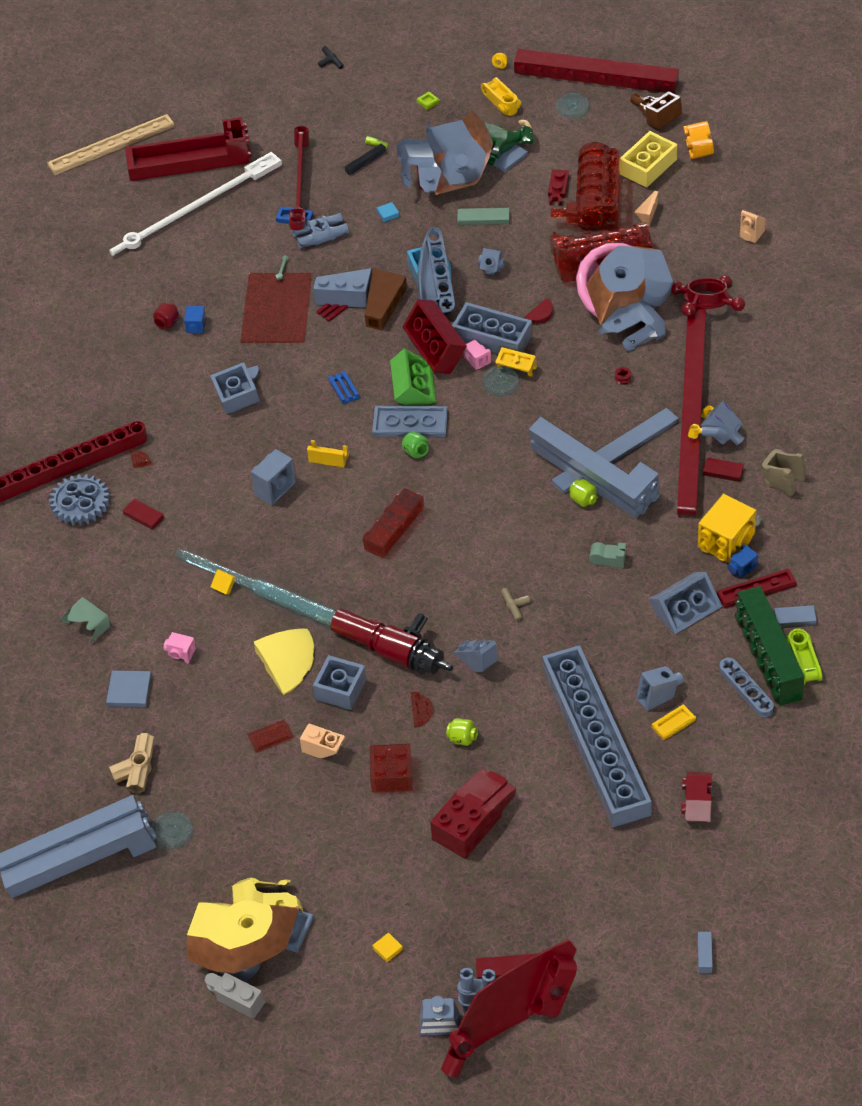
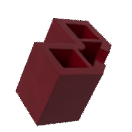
[681,771,712,822]

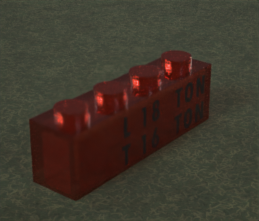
[362,488,424,558]

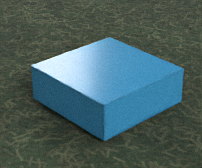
[377,202,399,222]

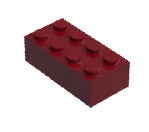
[402,299,467,374]

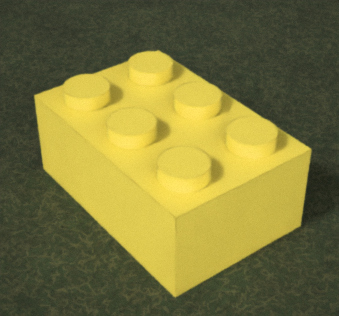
[619,131,677,188]

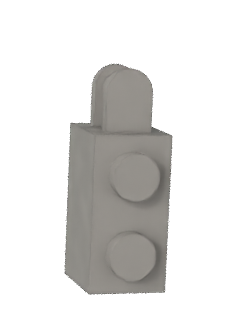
[205,972,265,1019]

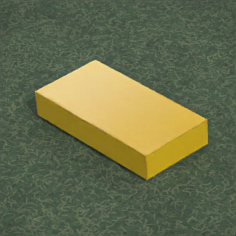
[651,704,696,740]

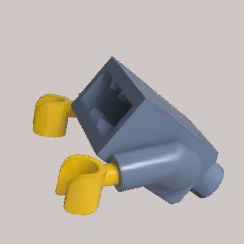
[688,400,744,446]

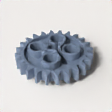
[49,474,111,526]

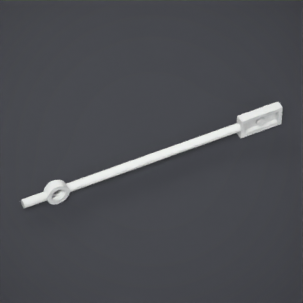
[109,152,282,256]

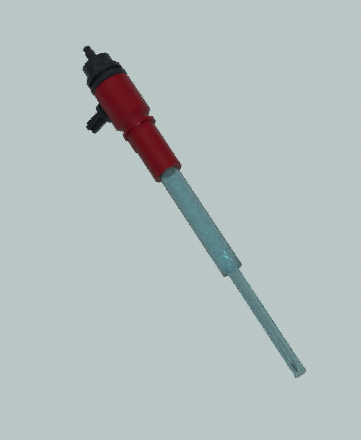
[176,548,453,675]

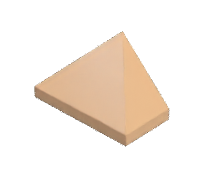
[635,191,658,227]

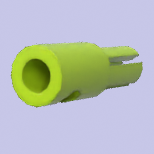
[365,136,388,149]

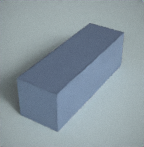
[697,932,712,973]

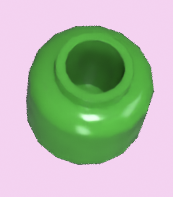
[402,432,429,458]

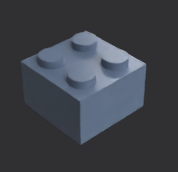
[210,362,260,414]
[251,449,296,506]
[313,655,367,710]

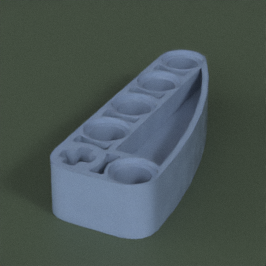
[417,228,455,315]

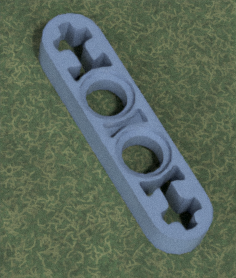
[719,658,774,717]

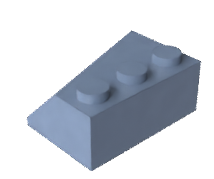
[313,268,373,308]

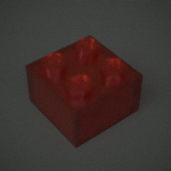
[370,743,413,793]

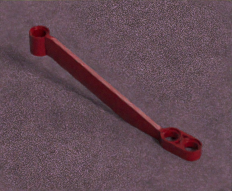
[289,126,309,230]

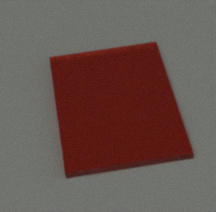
[241,273,311,343]

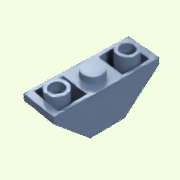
[454,639,497,672]

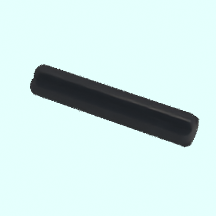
[344,144,386,175]

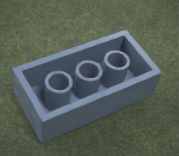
[452,302,533,354]

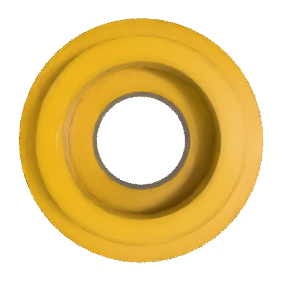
[492,53,508,69]

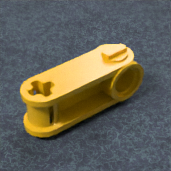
[481,77,521,116]

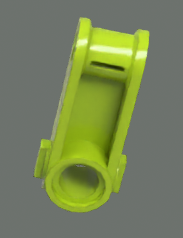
[786,629,822,684]

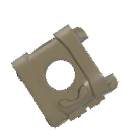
[762,449,808,497]

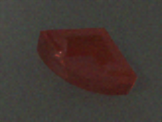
[130,450,152,468]

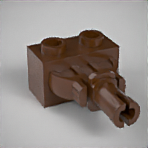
[630,92,682,129]

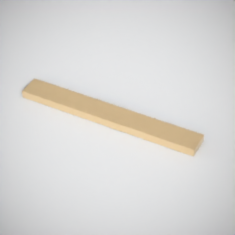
[47,114,175,175]

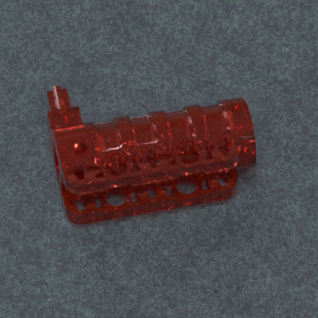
[551,142,620,231]
[549,222,652,282]

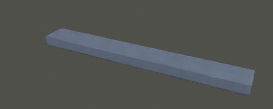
[552,408,679,494]

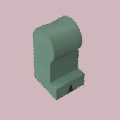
[589,542,626,568]

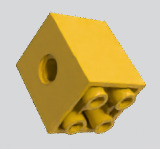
[698,494,756,563]

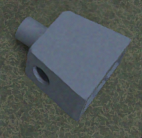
[636,666,684,711]

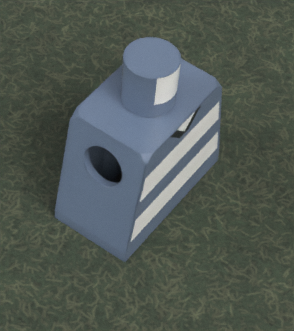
[419,996,461,1036]

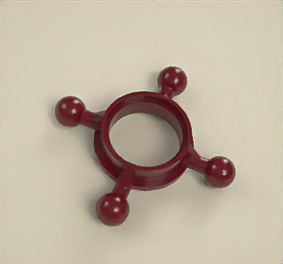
[671,275,745,317]

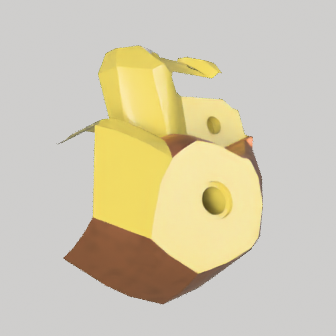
[187,878,303,974]

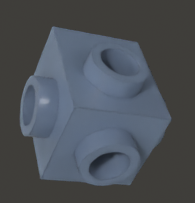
[478,248,505,275]

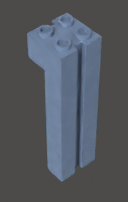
[529,417,660,518]
[0,795,157,898]

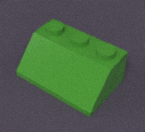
[390,348,436,406]

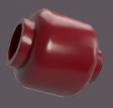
[153,302,179,329]

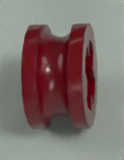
[615,367,631,385]

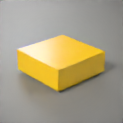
[211,569,236,595]
[372,933,403,962]

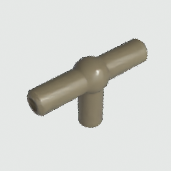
[501,588,531,621]

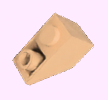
[740,210,766,243]
[300,724,345,759]

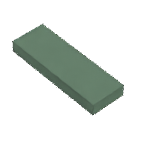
[457,208,509,225]

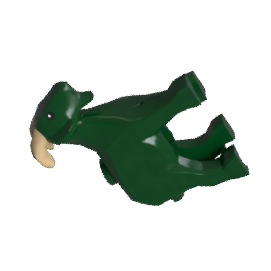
[485,120,534,165]

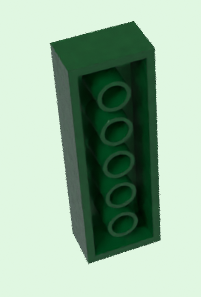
[735,586,805,706]

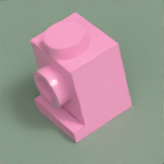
[464,340,491,370]
[164,632,196,664]

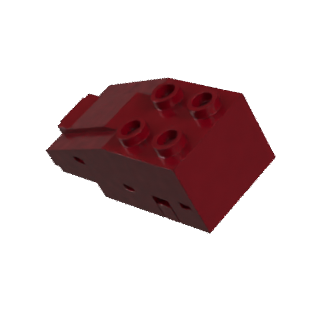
[430,769,516,859]

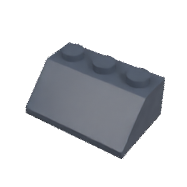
[649,572,722,634]

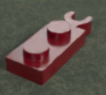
[548,169,569,206]

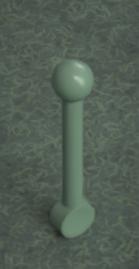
[276,255,289,280]

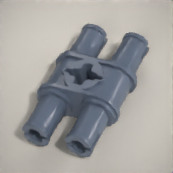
[292,213,349,249]
[458,968,495,1016]

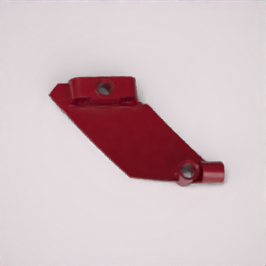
[441,939,577,1077]

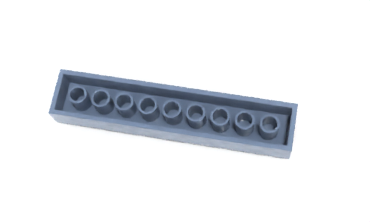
[542,645,652,828]

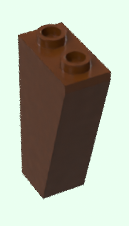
[365,268,407,331]

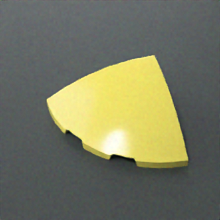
[254,629,314,695]

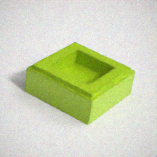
[416,92,440,111]

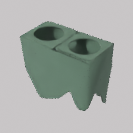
[61,597,110,642]

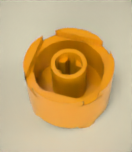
[683,121,714,159]

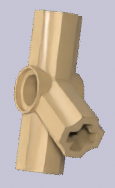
[109,733,155,794]

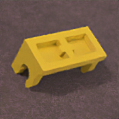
[495,347,537,377]
[307,440,349,468]

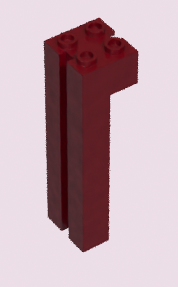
[125,117,252,181]

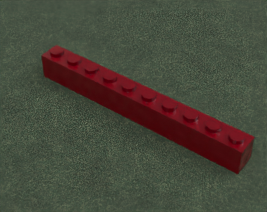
[514,49,679,94]

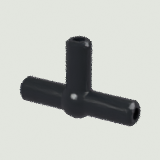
[318,46,344,69]

